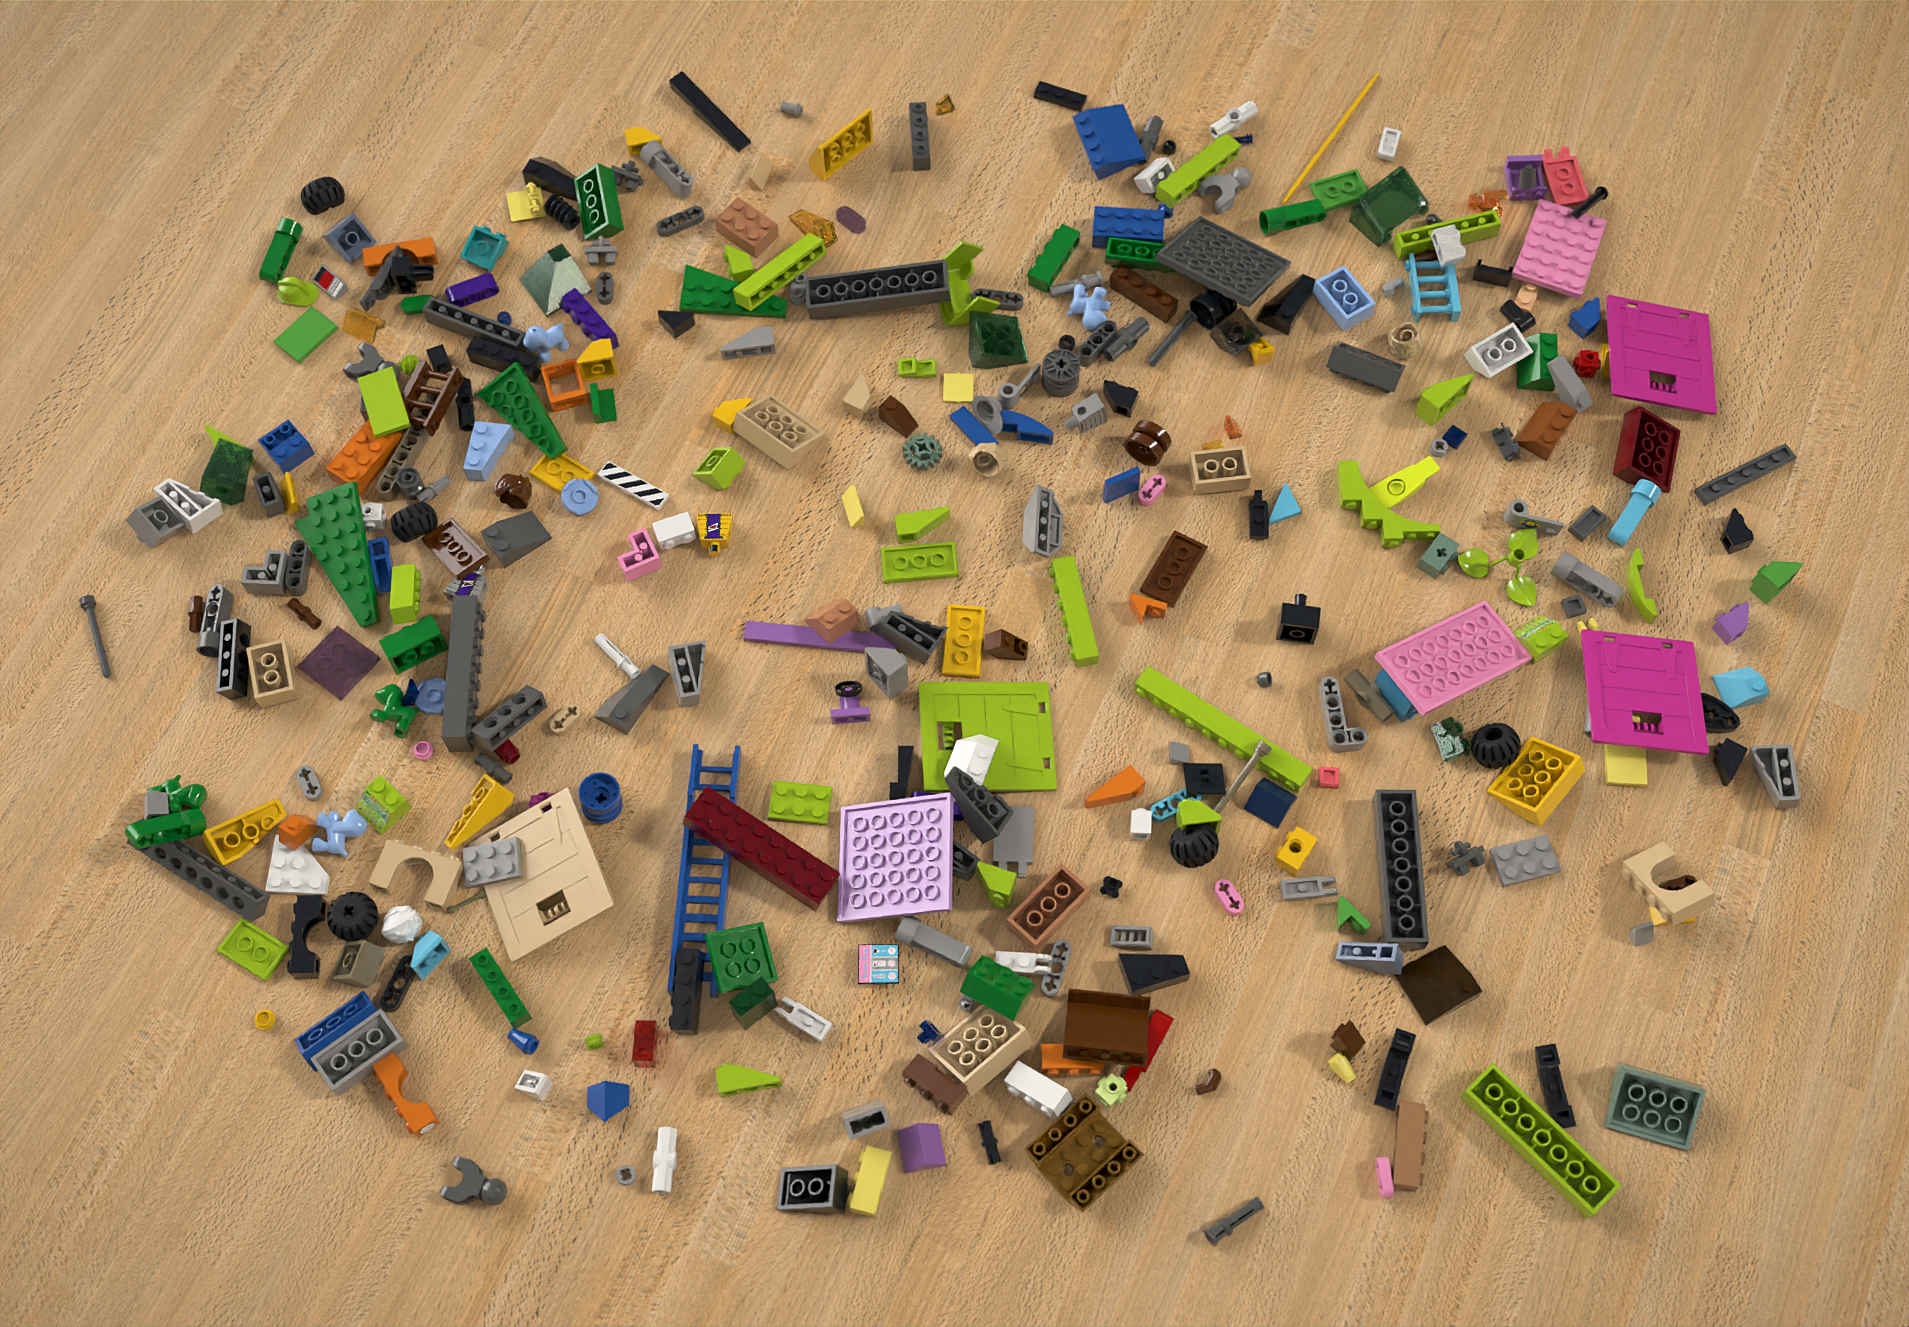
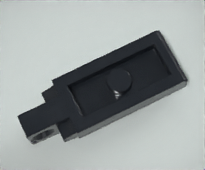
[1249,490,1269,540]

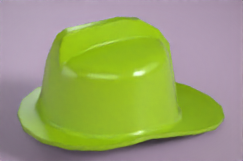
[277,276,319,306]

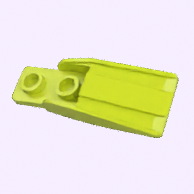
[1369,456,1440,509]

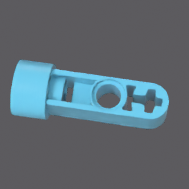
[1607,479,1662,547]

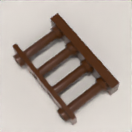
[402,360,464,437]

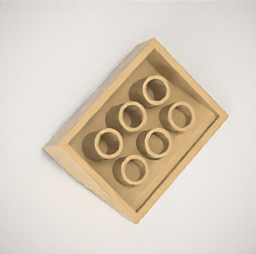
[732,394,826,469]
[928,1004,1034,1097]

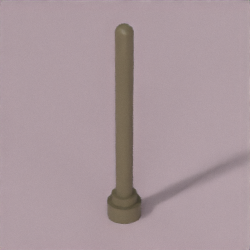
[1213,740,1272,814]

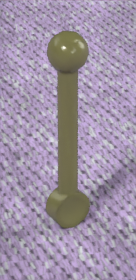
[447,890,487,914]

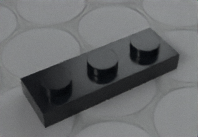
[1034,81,1087,112]

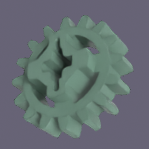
[903,432,942,471]

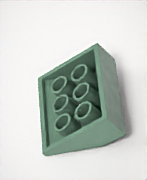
[1604,1062,1706,1151]

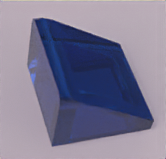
[401,679,419,706]

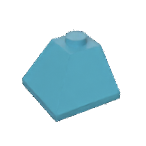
[1712,667,1770,710]
[411,930,451,981]

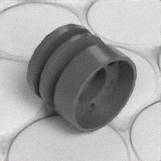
[1041,349,1080,398]

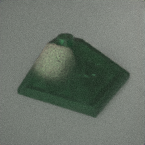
[520,243,592,317]
[969,310,1028,369]

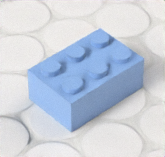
[1312,266,1376,331]

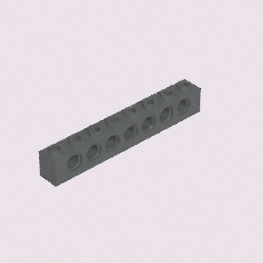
[127,818,270,922]

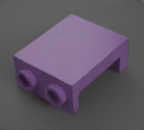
[1504,155,1548,201]

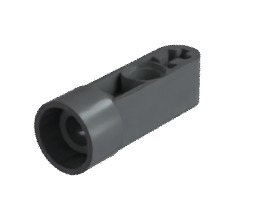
[196,584,234,658]

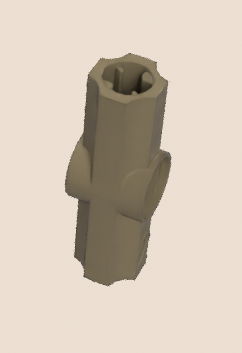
[1344,669,1395,723]

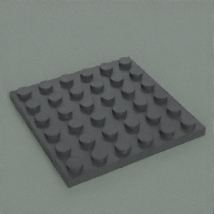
[1154,216,1292,307]

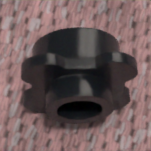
[1100,876,1123,899]

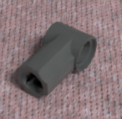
[1519,165,1536,189]

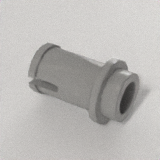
[780,101,803,117]

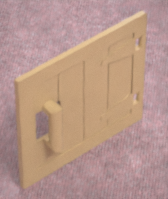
[469,788,615,962]

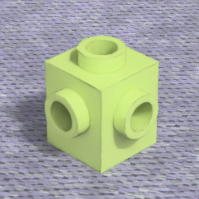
[1094,1074,1128,1111]

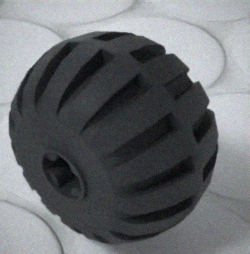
[301,177,345,215]
[391,502,438,543]
[1471,722,1521,769]
[1169,823,1219,868]
[327,891,378,941]

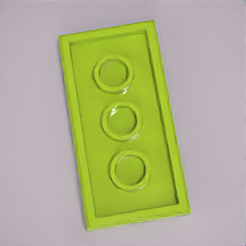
[357,366,411,439]
[881,541,959,584]

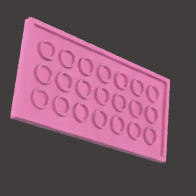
[1374,600,1533,716]

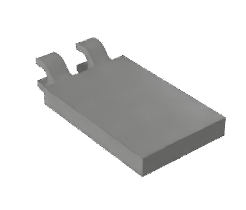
[993,806,1034,878]

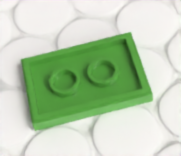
[1309,169,1371,212]
[273,307,338,364]

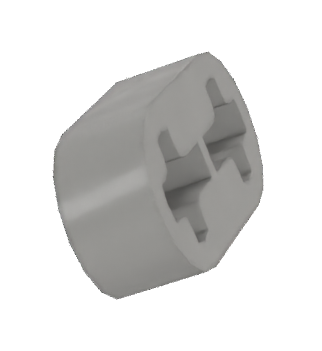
[296,765,323,801]

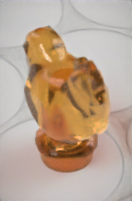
[1468,189,1509,217]

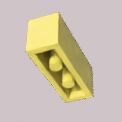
[847,1146,892,1218]

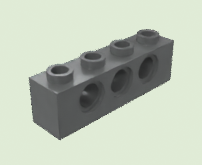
[909,102,931,171]
[470,685,547,753]

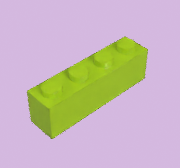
[389,563,422,625]

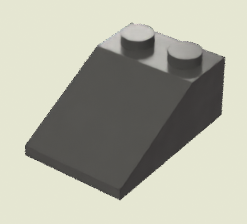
[481,511,552,568]

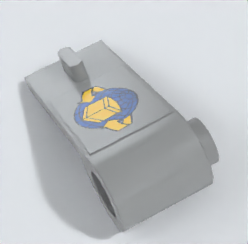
[998,363,1041,410]
[1503,499,1564,536]

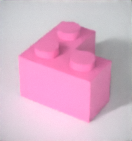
[617,528,662,582]

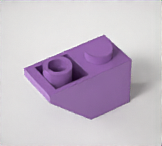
[1712,601,1749,645]

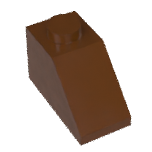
[878,395,919,438]

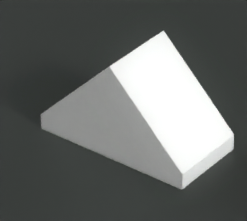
[514,1070,553,1102]

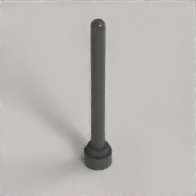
[79,595,111,678]

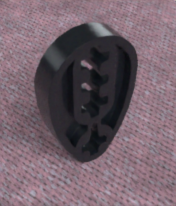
[1701,693,1740,734]

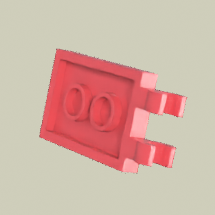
[1541,146,1589,207]

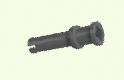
[1203,1197,1264,1246]

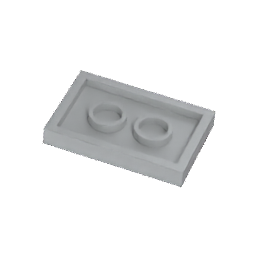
[1489,834,1561,887]
[463,837,522,889]

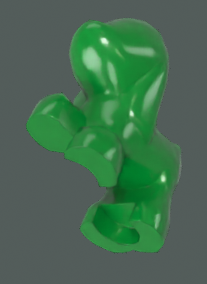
[370,684,420,738]
[147,775,208,814]

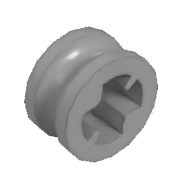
[1430,439,1448,457]
[616,1165,636,1186]

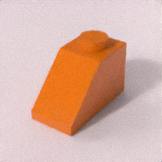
[278,814,321,851]

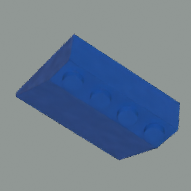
[1072,104,1146,180]

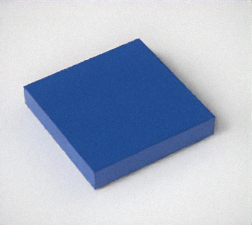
[1103,467,1141,504]

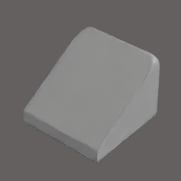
[1169,741,1189,764]
[1629,921,1654,947]

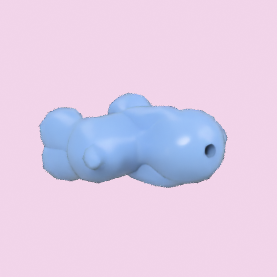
[1067,284,1111,332]
[523,323,569,363]
[312,809,367,857]

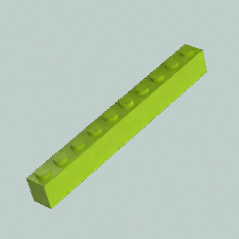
[1134,666,1313,793]

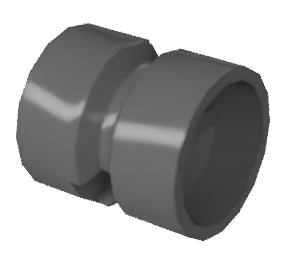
[395,467,425,500]

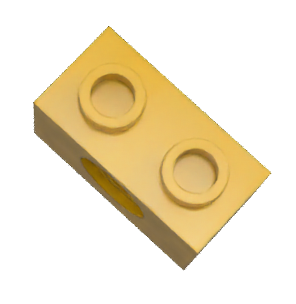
[1274,826,1318,876]

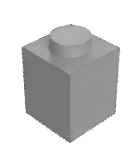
[143,791,169,820]

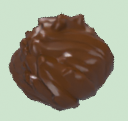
[495,473,533,509]

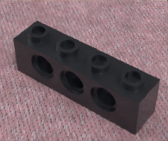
[216,618,251,700]

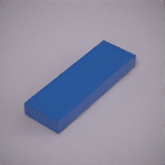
[950,406,998,446]

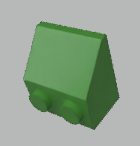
[1749,561,1803,605]

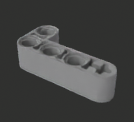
[1318,676,1368,753]

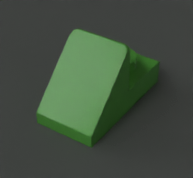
[1336,896,1371,935]

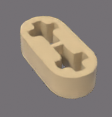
[550,703,582,736]

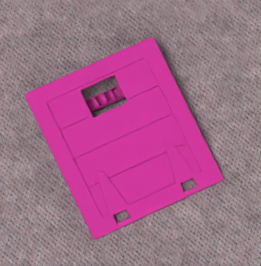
[1606,295,1717,415]
[1581,629,1709,755]

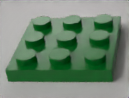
[704,922,779,994]

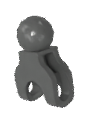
[342,342,400,382]
[439,1156,507,1205]

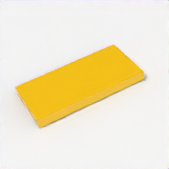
[942,604,986,678]

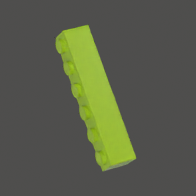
[1155,133,1241,209]
[1392,210,1502,260]
[733,233,827,311]
[1049,555,1099,668]

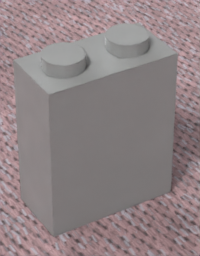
[840,1099,891,1140]

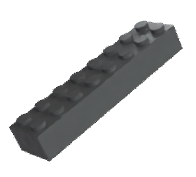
[805,259,951,319]
[441,595,486,752]
[1372,790,1429,950]

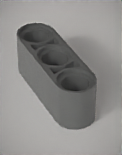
[1078,320,1117,367]
[285,540,312,597]

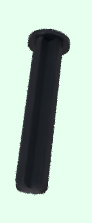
[1571,186,1608,219]

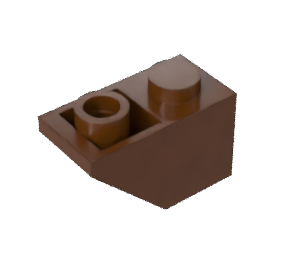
[984,629,1028,660]
[1331,1020,1366,1062]

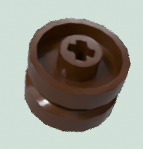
[1124,420,1172,466]

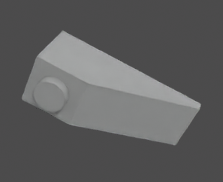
[720,326,776,361]
[1547,355,1592,414]

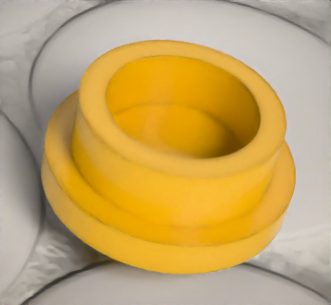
[254,1009,276,1030]

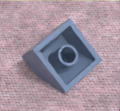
[322,214,376,264]

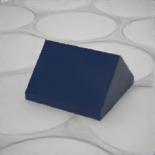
[1244,777,1298,829]

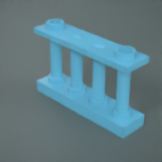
[1405,253,1461,323]

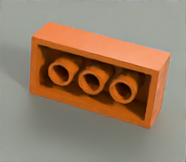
[325,419,403,496]

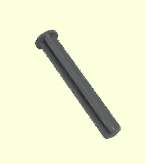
[1147,310,1198,367]

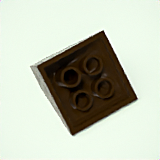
[1394,945,1482,1026]

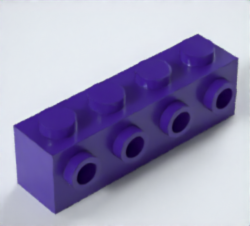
[561,287,619,350]

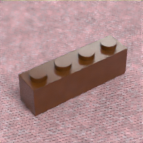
[1109,264,1178,324]

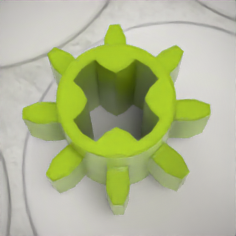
[398,354,421,375]

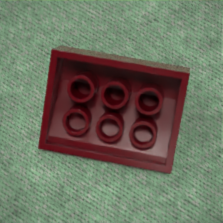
[1613,406,1681,493]

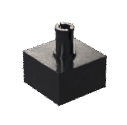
[1276,594,1321,645]

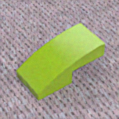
[898,357,937,378]

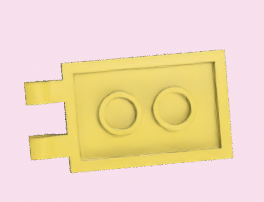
[1604,715,1648,787]

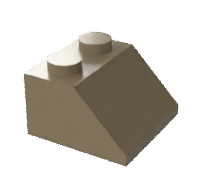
[330,940,385,988]

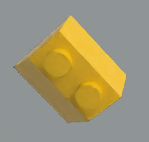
[577,338,618,382]

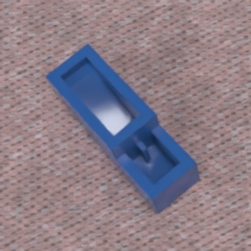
[1001,409,1054,445]
[367,537,393,594]

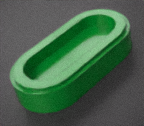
[401,294,434,315]

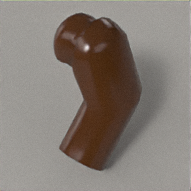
[1196,1068,1222,1095]

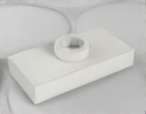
[1376,127,1401,161]

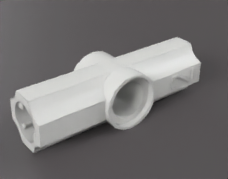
[1209,101,1258,139]
[652,1127,678,1194]

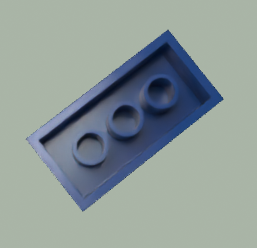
[1092,206,1165,248]

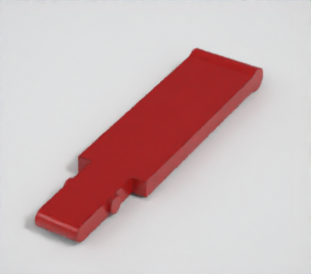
[1123,1009,1174,1092]

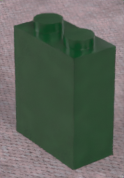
[728,976,778,1030]

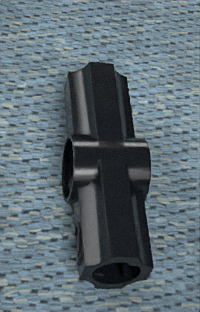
[455,377,475,432]

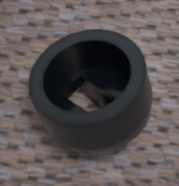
[1162,140,1177,155]

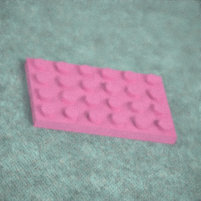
[1512,199,1607,299]

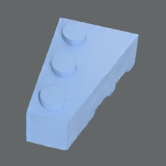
[463,421,515,481]

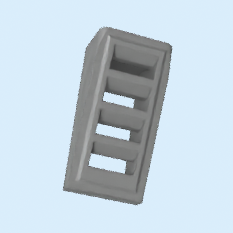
[1110,925,1154,950]

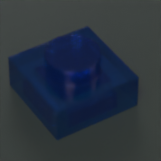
[1442,424,1468,450]

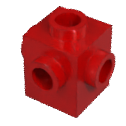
[1573,350,1601,379]

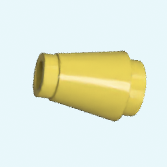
[1327,1052,1357,1084]

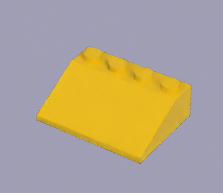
[809,108,873,181]
[1487,736,1585,827]

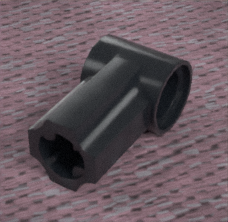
[1499,299,1536,334]

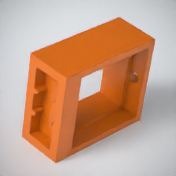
[540,358,589,413]

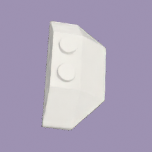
[944,734,999,802]

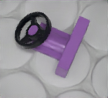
[830,681,870,725]

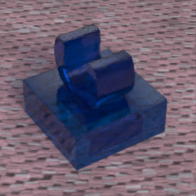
[917,1020,943,1044]

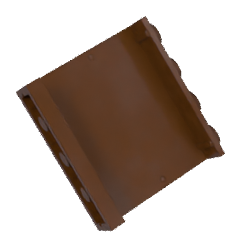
[1062,988,1151,1068]

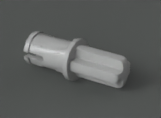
[416,475,451,503]

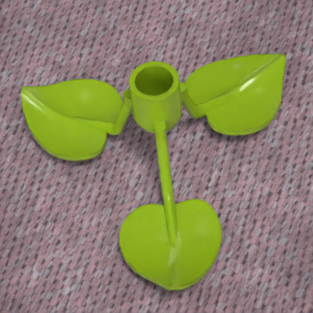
[1457,529,1538,607]

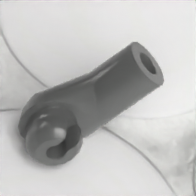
[1426,214,1444,225]

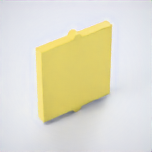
[943,372,974,404]

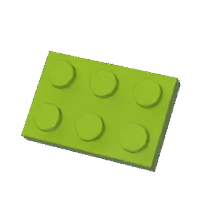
[768,781,832,826]

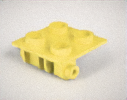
[506,182,546,222]

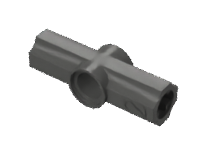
[1137,115,1163,165]
[1102,317,1150,362]

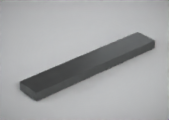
[1694,443,1797,506]

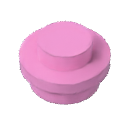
[413,741,433,760]

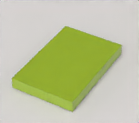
[217,917,289,982]

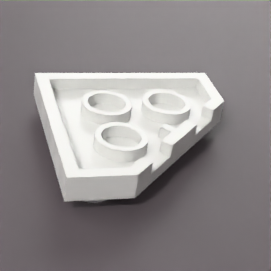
[265,835,330,896]

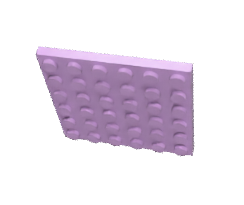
[837,793,953,923]

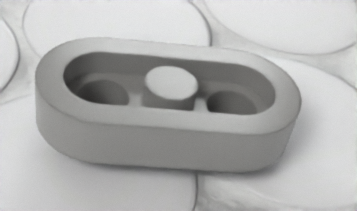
[789,272,809,306]

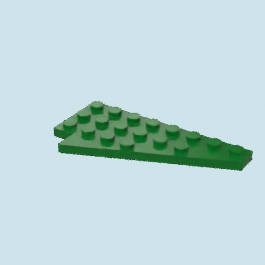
[294,481,380,628]

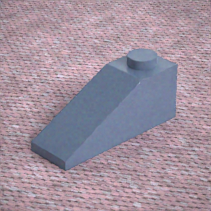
[1335,942,1404,974]

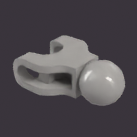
[1198,167,1252,214]

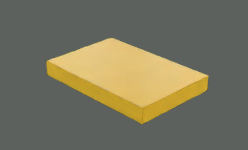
[529,453,596,495]

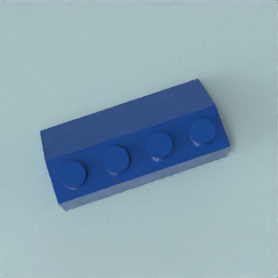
[294,991,378,1072]

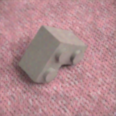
[241,550,289,595]

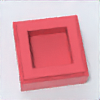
[1318,766,1339,788]

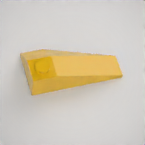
[444,773,515,850]
[202,798,287,866]

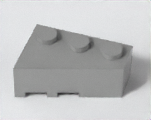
[667,640,706,708]

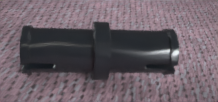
[978,1120,1002,1165]

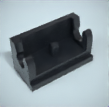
[1473,259,1514,288]

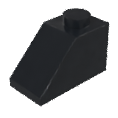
[1713,737,1748,787]

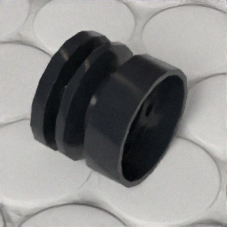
[1189,288,1238,330]

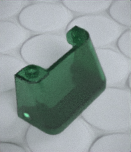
[1349,166,1429,248]

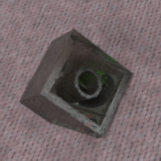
[1209,308,1263,356]

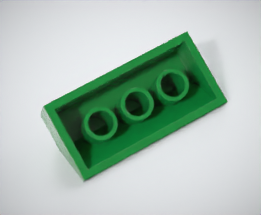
[574,163,624,240]
[1105,237,1175,273]

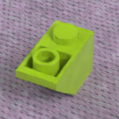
[723,245,754,283]

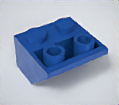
[258,419,315,474]

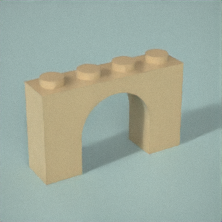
[368,840,464,912]
[1622,841,1715,926]

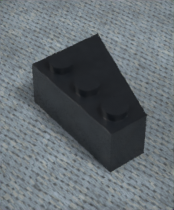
[1117,954,1190,996]

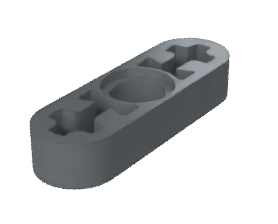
[656,206,705,237]
[972,288,1024,311]

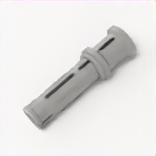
[1049,271,1104,297]

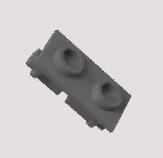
[1492,423,1521,462]

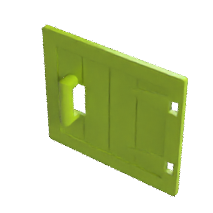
[918,682,1057,792]

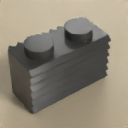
[252,472,286,517]

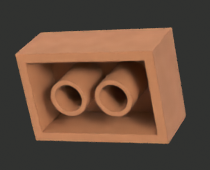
[715,197,779,259]

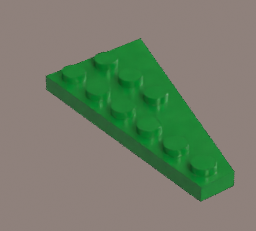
[679,264,788,319]
[476,362,568,460]

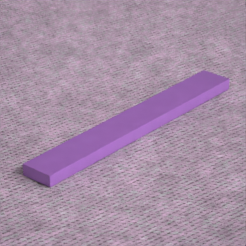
[744,621,896,652]

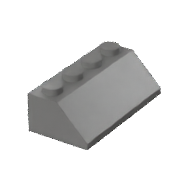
[310,1009,409,1097]

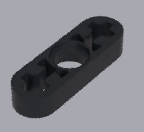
[380,955,416,1012]

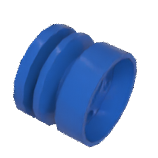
[578,772,623,824]

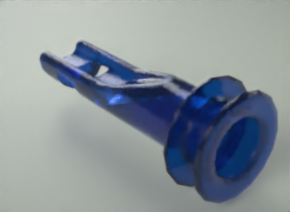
[1232,133,1253,145]

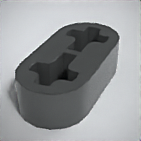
[596,272,614,305]

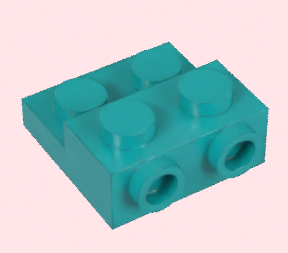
[459,225,509,272]

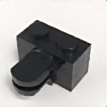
[391,255,434,295]

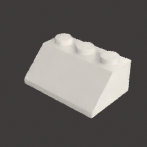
[1464,322,1533,378]

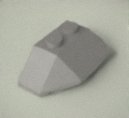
[1022,485,1063,558]

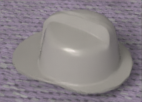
[972,395,1003,435]

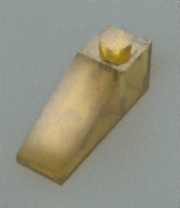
[789,209,838,248]

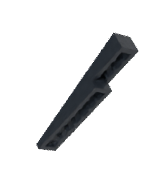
[669,71,751,152]
[889,746,914,800]

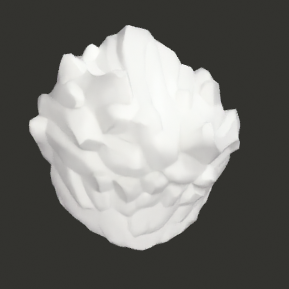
[381,906,423,944]

